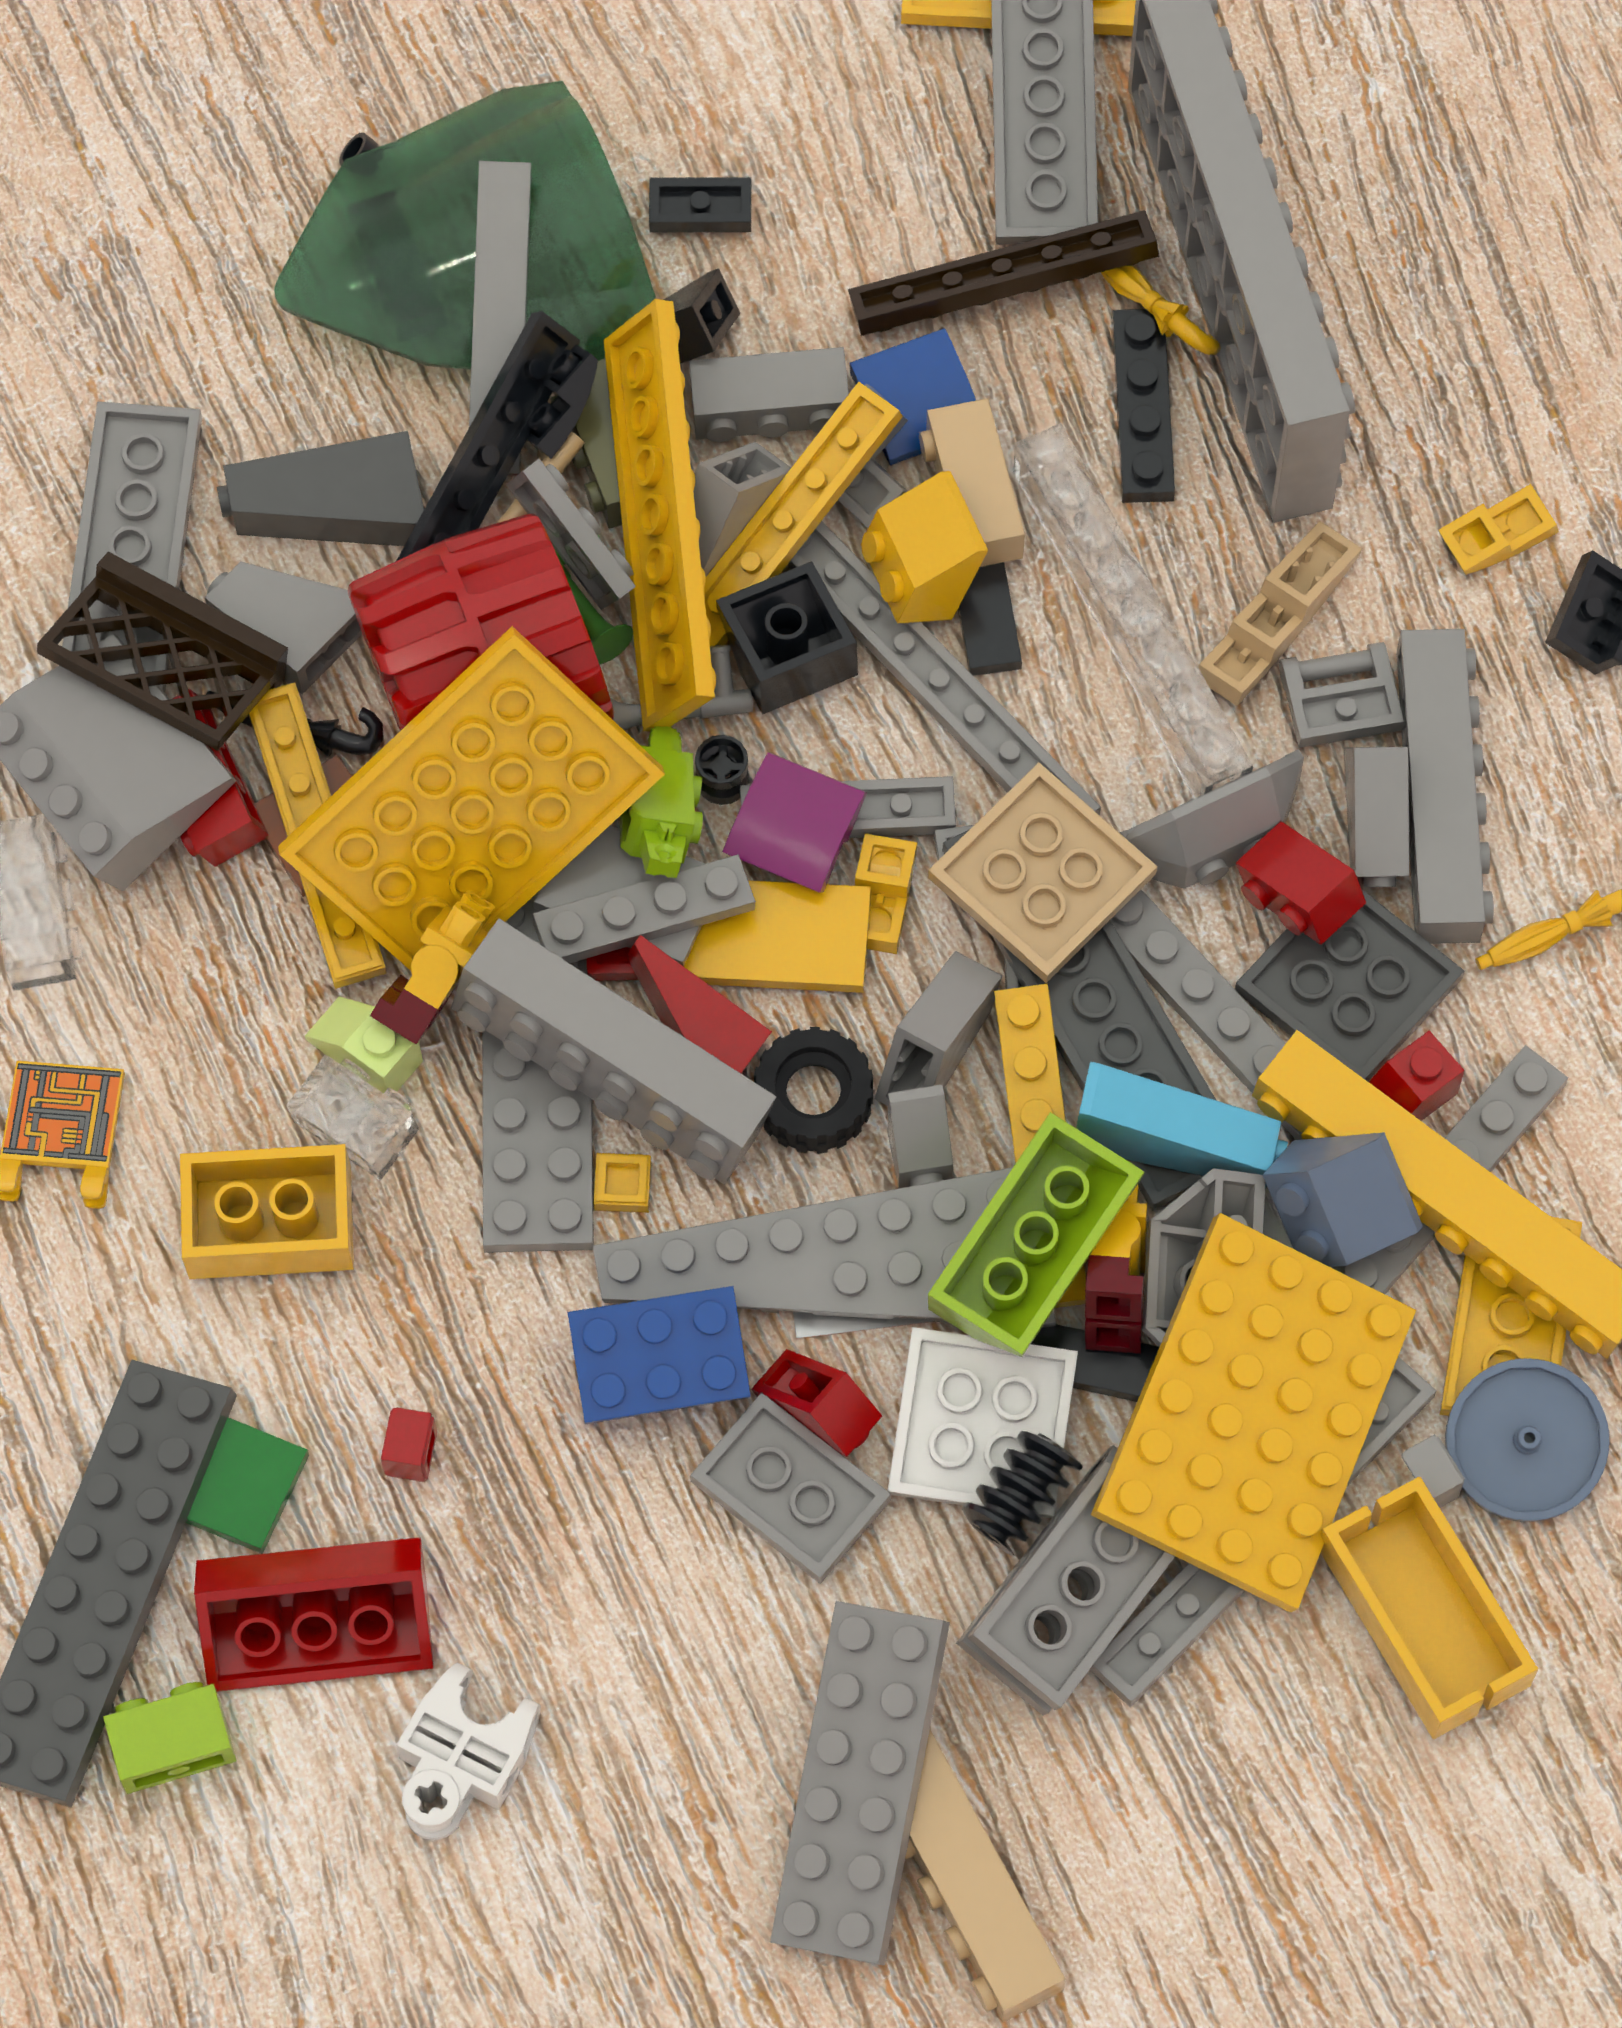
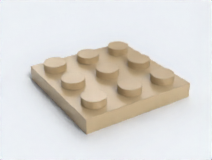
[928,762,1158,983]

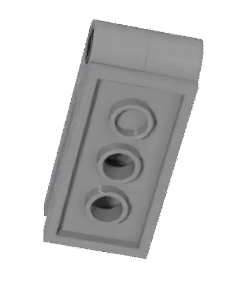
[956,1445,1175,1715]

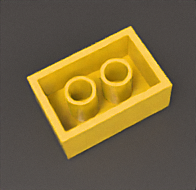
[180,1144,354,1279]

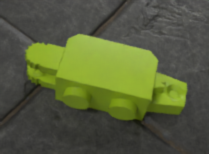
[620,726,703,878]

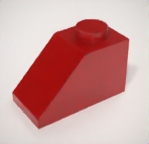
[1369,1030,1465,1121]
[751,1349,882,1457]

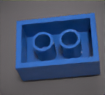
[568,1286,751,1424]

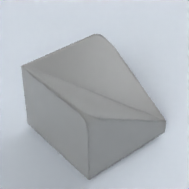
[1402,1435,1465,1508]

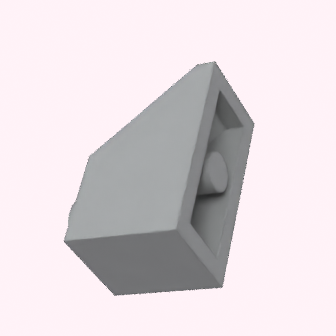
[887,1084,953,1189]

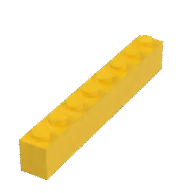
[1252,1030,1622,1359]

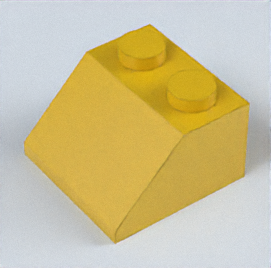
[861,471,988,623]

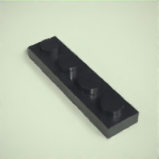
[1112,309,1175,503]

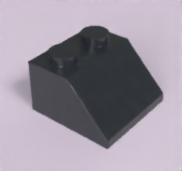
[716,561,858,715]

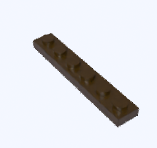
[848,210,1160,336]

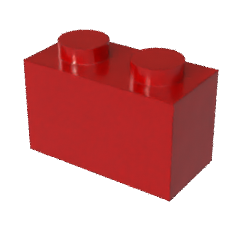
[1235,821,1366,945]

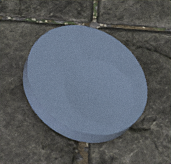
[1445,1358,1610,1522]

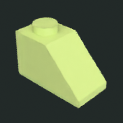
[305,996,423,1101]

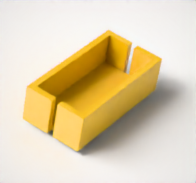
[1320,1476,1538,1740]

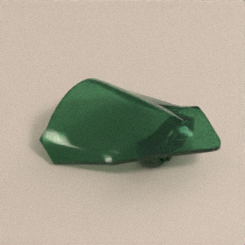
[274,81,656,369]

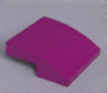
[722,752,867,893]

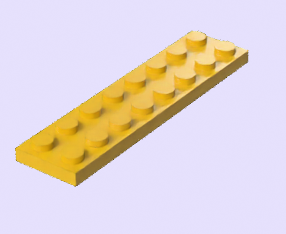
[604,299,716,732]

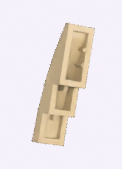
[1194,521,1363,706]

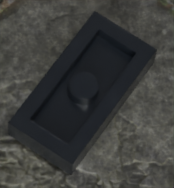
[649,177,752,232]

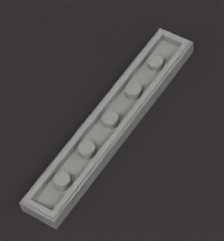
[469,161,532,475]

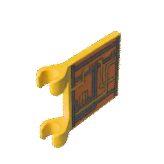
[0,1061,125,1209]

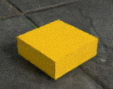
[593,1153,652,1213]

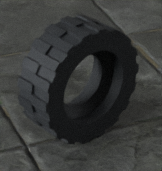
[754,1027,873,1154]

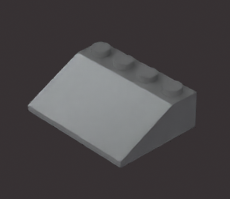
[0,634,237,891]

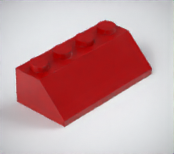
[194,1537,434,1691]

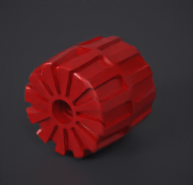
[348,514,614,731]

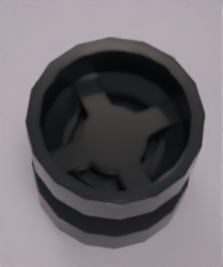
[695,735,749,805]

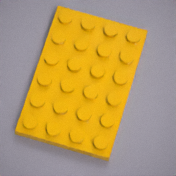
[278,626,665,971]
[1091,1213,1416,1613]

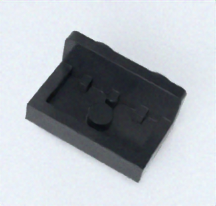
[1545,550,1622,674]

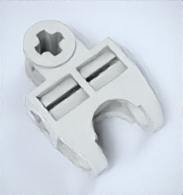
[396,1663,541,1840]

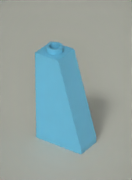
[1076,1062,1288,1189]

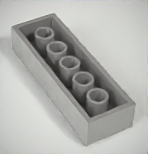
[451,918,776,1185]

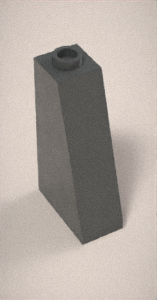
[217,431,424,546]

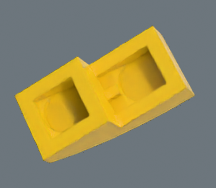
[1438,484,1559,575]
[855,834,917,954]

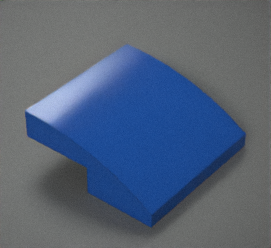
[850,328,976,465]

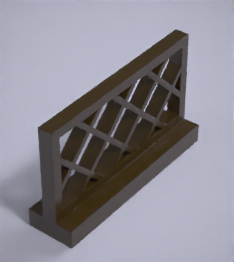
[37,551,288,751]

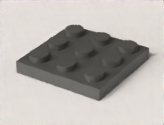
[1235,889,1465,1082]

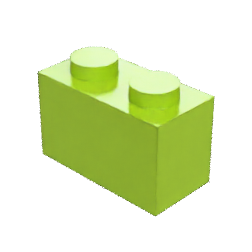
[103,1682,237,1794]

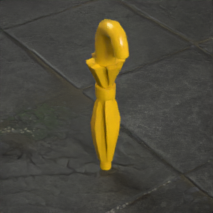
[1100,265,1221,355]
[1475,889,1622,970]

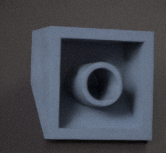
[1262,1132,1423,1267]

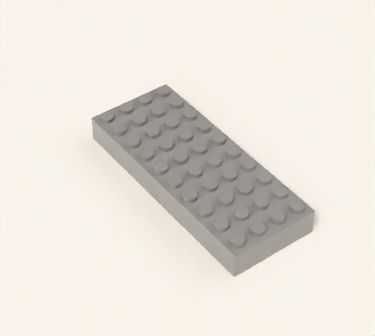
[1128,0,1355,523]

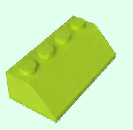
[928,1112,1145,1357]

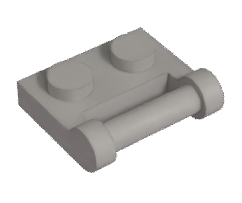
[1279,642,1404,748]

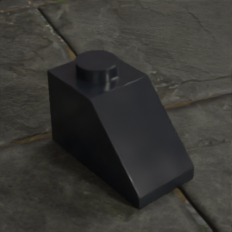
[664,268,740,364]

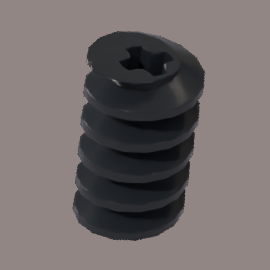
[962,1431,1083,1556]

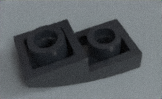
[527,344,598,459]

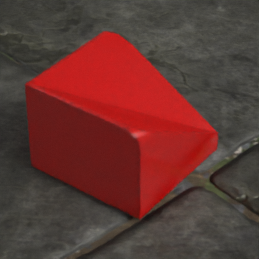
[381,1407,437,1482]

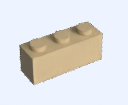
[919,398,1025,567]

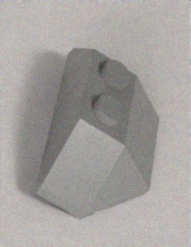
[1120,749,1304,889]
[1142,1168,1265,1347]

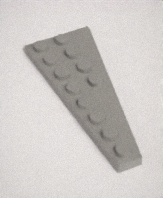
[593,1167,1056,1327]

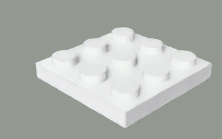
[888,1327,1078,1519]

